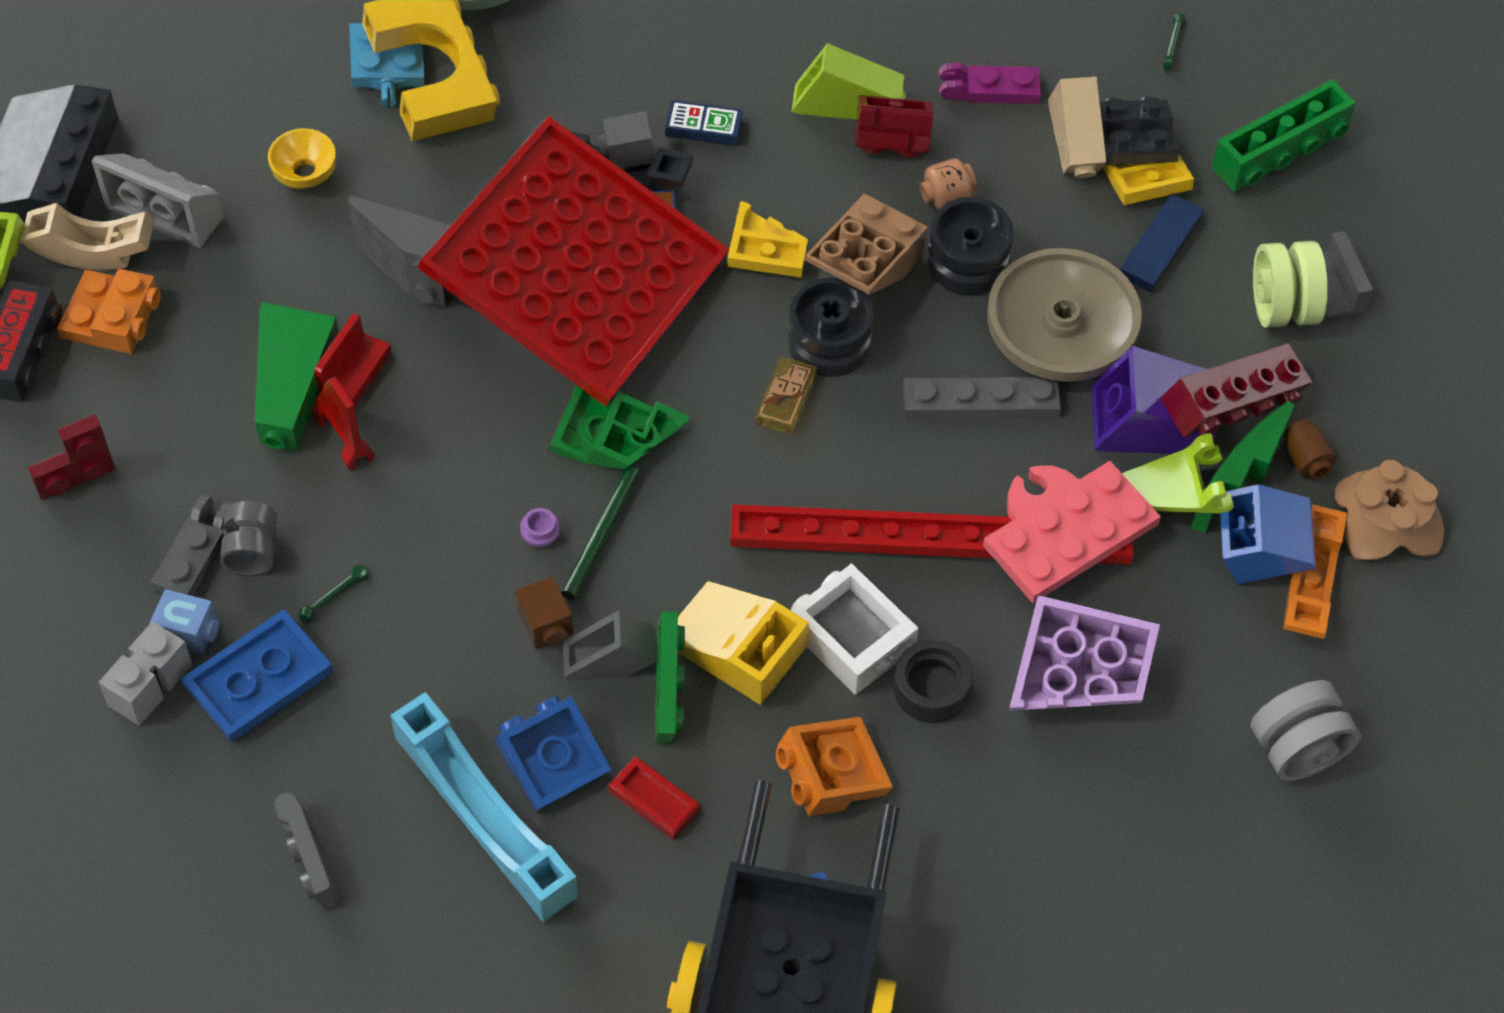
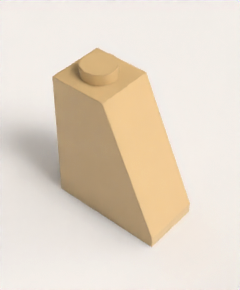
[1048,76,1106,178]

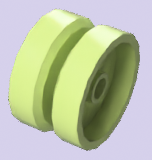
[1253,241,1327,328]

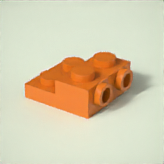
[57,268,161,354]
[776,716,893,817]

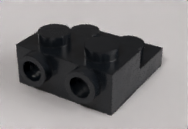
[1100,96,1179,165]

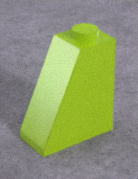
[792,43,906,120]

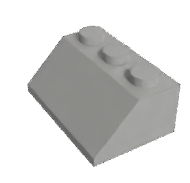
[92,153,224,248]

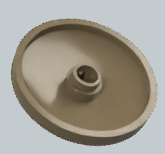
[987,248,1142,382]

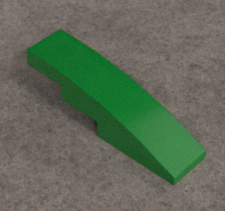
[1191,401,1295,534]

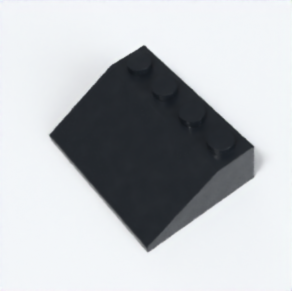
[0,84,118,224]

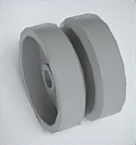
[1250,680,1362,781]

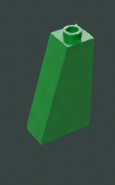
[255,302,339,451]

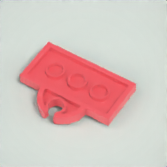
[983,461,1161,603]

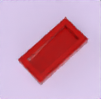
[608,756,701,841]

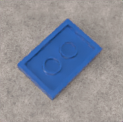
[181,609,334,743]

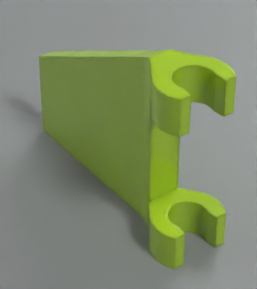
[1122,433,1234,513]

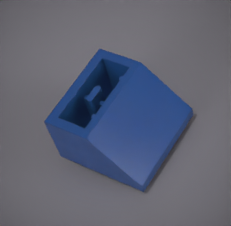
[1221,484,1316,584]

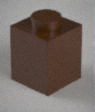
[515,576,573,649]

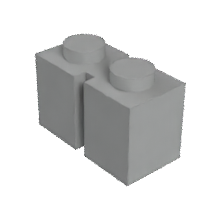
[98,621,193,726]

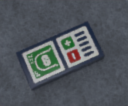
[665,100,743,145]

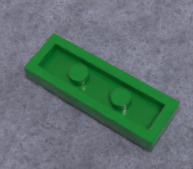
[654,611,685,744]

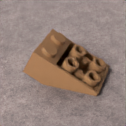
[804,193,928,294]

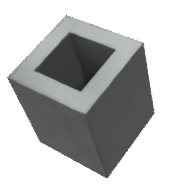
[598,111,655,169]

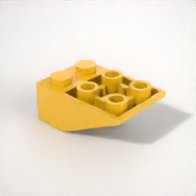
[677,581,809,705]

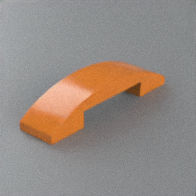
[1283,504,1347,639]

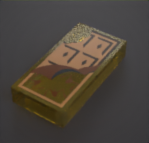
[755,356,817,435]

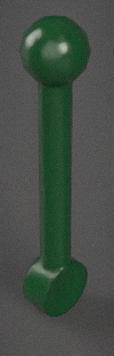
[1163,13,1186,71]
[298,565,368,621]

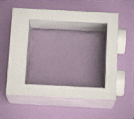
[791,563,918,695]

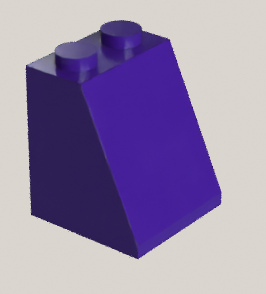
[1091,346,1218,454]

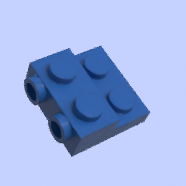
[494,695,611,812]

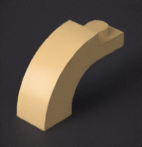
[20,203,155,270]

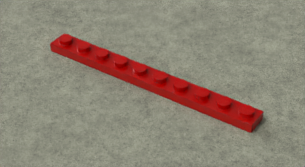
[730,504,1133,565]

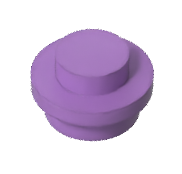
[520,508,560,547]

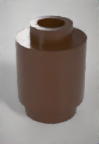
[1283,419,1337,479]

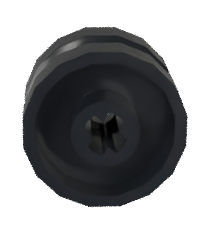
[927,197,1014,295]
[788,277,874,377]

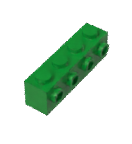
[1211,79,1356,192]

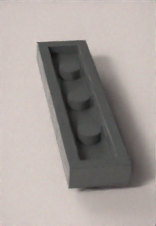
[902,377,1061,419]

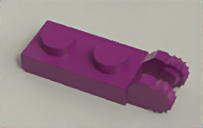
[939,62,1041,104]

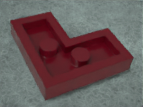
[27,414,116,500]

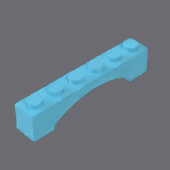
[390,692,578,922]

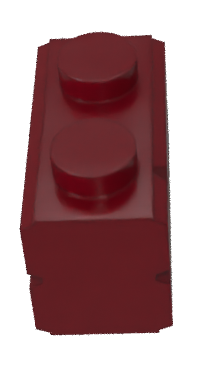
[854,95,934,157]

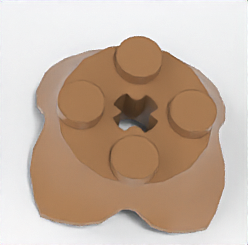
[1335,460,1444,560]

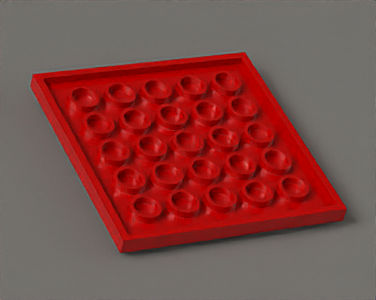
[417,116,730,406]

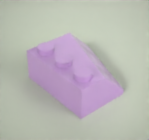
[1009,595,1160,711]

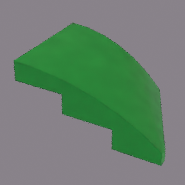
[547,385,690,469]

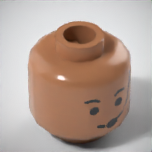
[920,158,977,210]

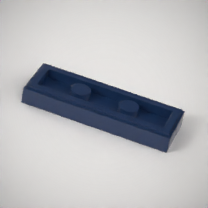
[1119,193,1204,292]

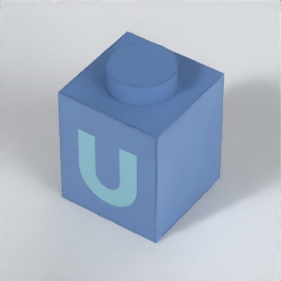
[149,589,219,655]

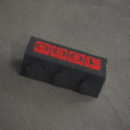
[0,280,62,403]

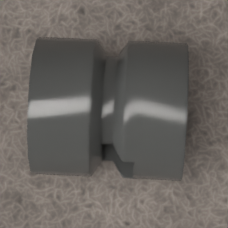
[220,501,277,576]

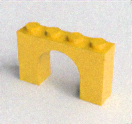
[362,0,500,142]

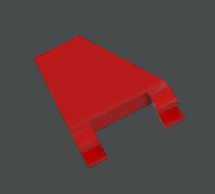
[311,377,375,471]

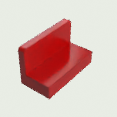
[314,313,392,407]

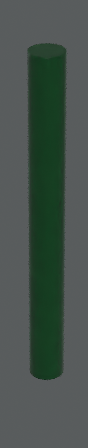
[561,465,641,600]

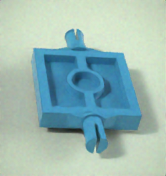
[349,23,424,108]

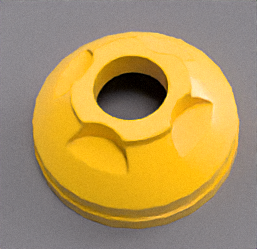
[268,128,336,188]

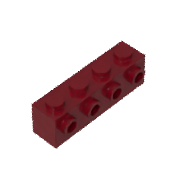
[1160,343,1312,438]

